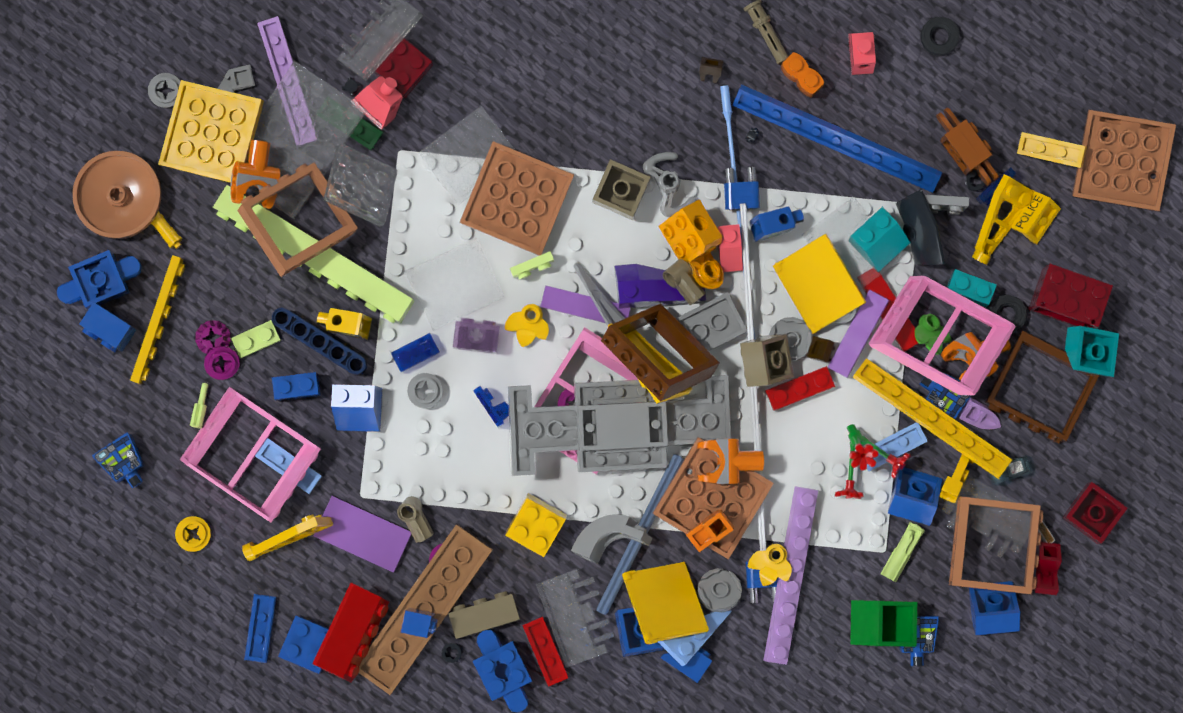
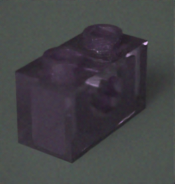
[453,318,500,354]

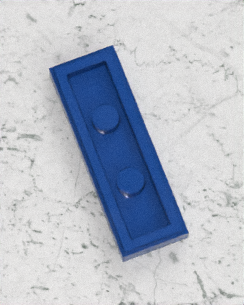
[244,594,276,663]

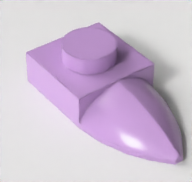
[958,398,1001,430]

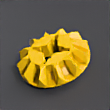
[175,516,211,552]

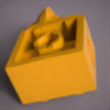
[658,199,724,289]

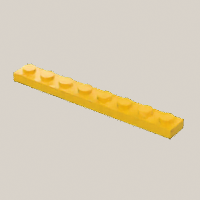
[853,358,1012,479]

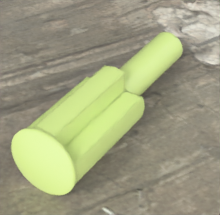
[190,383,209,428]

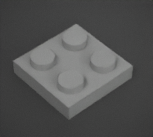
[925,195,969,215]

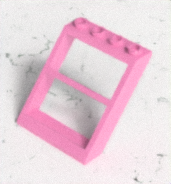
[869,276,1016,395]
[534,327,642,474]
[180,387,321,522]

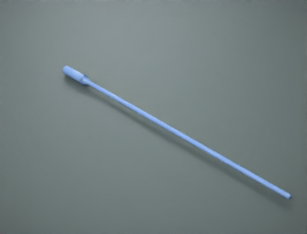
[720,85,755,339]

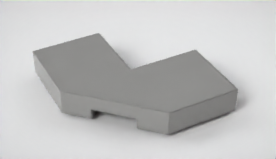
[217,65,256,93]

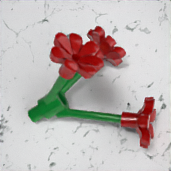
[834,424,911,499]

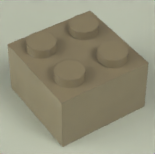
[592,159,650,220]
[740,334,794,387]

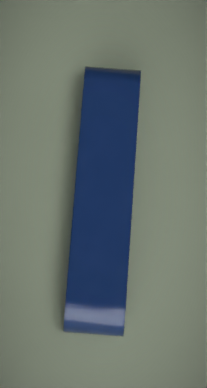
[272,308,367,376]

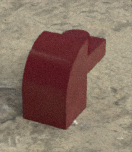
[1033,542,1062,595]

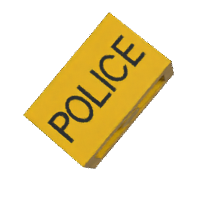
[1011,190,1061,244]

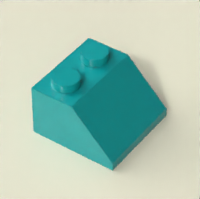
[848,206,910,272]
[1065,326,1119,377]

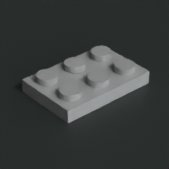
[676,292,747,351]

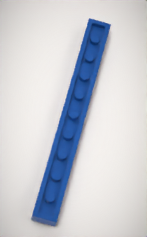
[732,84,942,193]

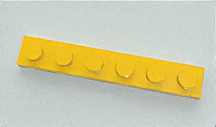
[130,255,185,384]

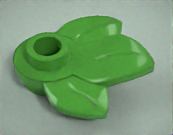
[915,314,952,355]

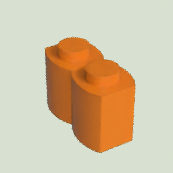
[781,52,824,98]

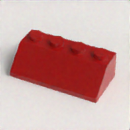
[312,583,389,683]

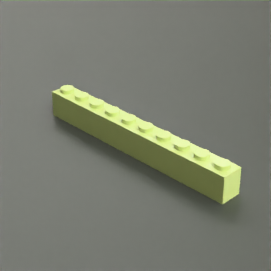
[213,185,415,324]

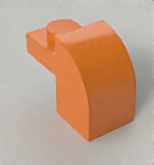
[686,509,734,552]

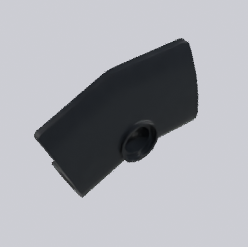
[896,190,945,265]

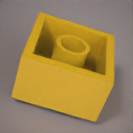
[505,493,567,557]

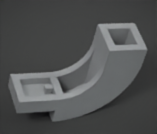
[571,514,653,564]

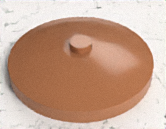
[73,151,161,239]

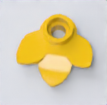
[505,304,549,347]
[748,544,792,586]

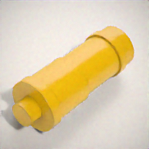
[151,211,182,249]

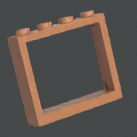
[237,162,358,277]
[949,497,1043,594]

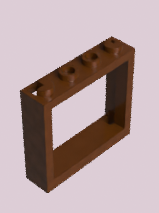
[601,303,720,402]
[985,331,1099,444]

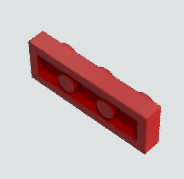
[765,366,835,411]
[522,617,569,687]

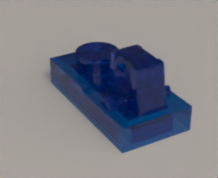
[975,167,1017,206]
[391,333,440,373]
[473,386,509,428]

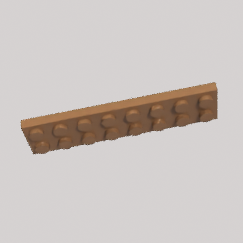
[359,524,493,695]

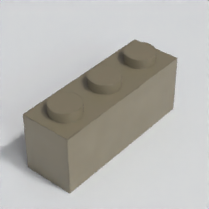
[448,591,520,639]

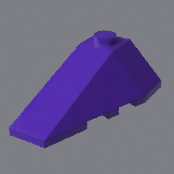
[614,264,706,309]

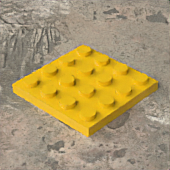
[158,80,264,183]

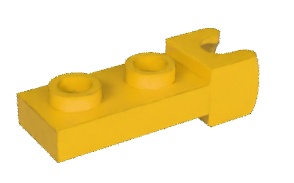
[939,454,974,503]

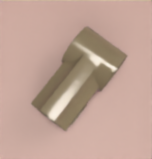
[663,259,705,305]
[397,496,434,543]

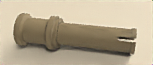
[744,0,789,64]

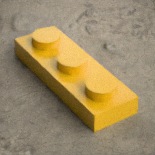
[1017,132,1087,168]

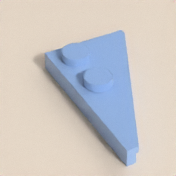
[658,610,731,666]

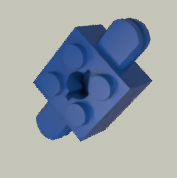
[57,250,142,310]
[473,630,532,712]

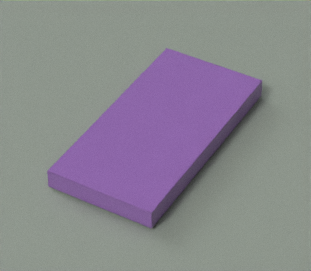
[313,496,411,573]

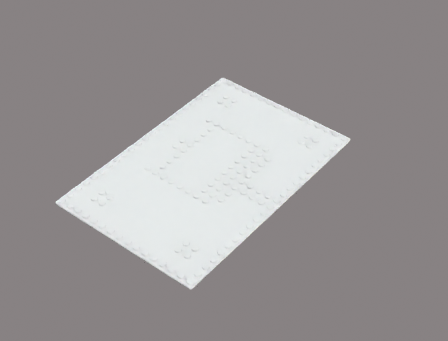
[360,150,914,553]

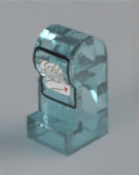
[989,455,1032,485]

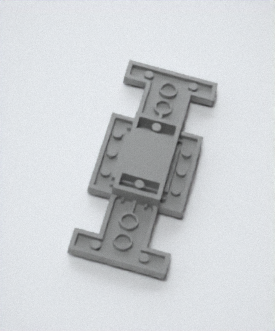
[508,375,731,476]

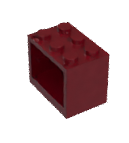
[1028,264,1113,329]

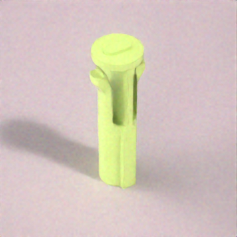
[881,522,925,582]

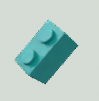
[947,269,996,308]

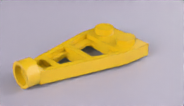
[972,174,1034,265]
[242,515,333,561]

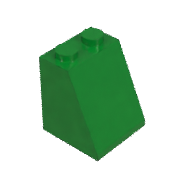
[850,600,917,647]

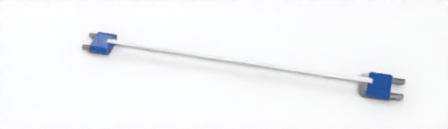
[724,167,778,603]

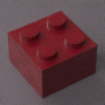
[370,34,433,98]
[1062,482,1127,544]

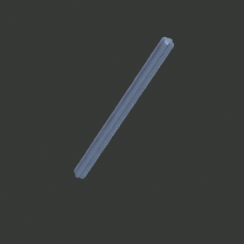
[597,454,684,615]

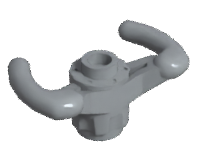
[643,152,697,217]

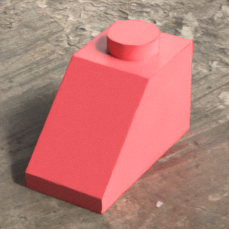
[717,224,743,273]

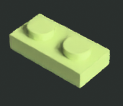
[510,251,554,280]
[231,320,281,358]

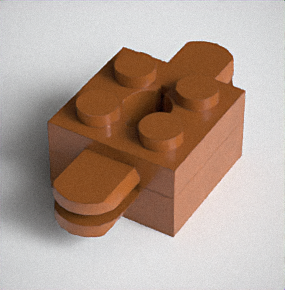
[936,107,999,186]

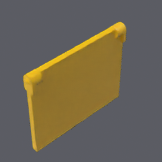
[773,233,866,334]
[622,562,709,644]

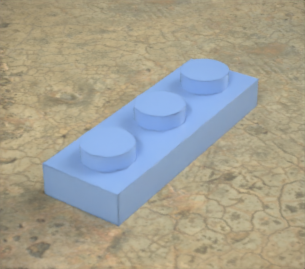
[867,422,928,472]
[255,438,322,494]

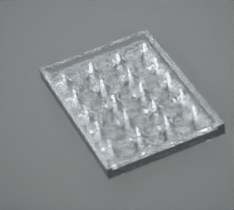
[247,61,367,219]

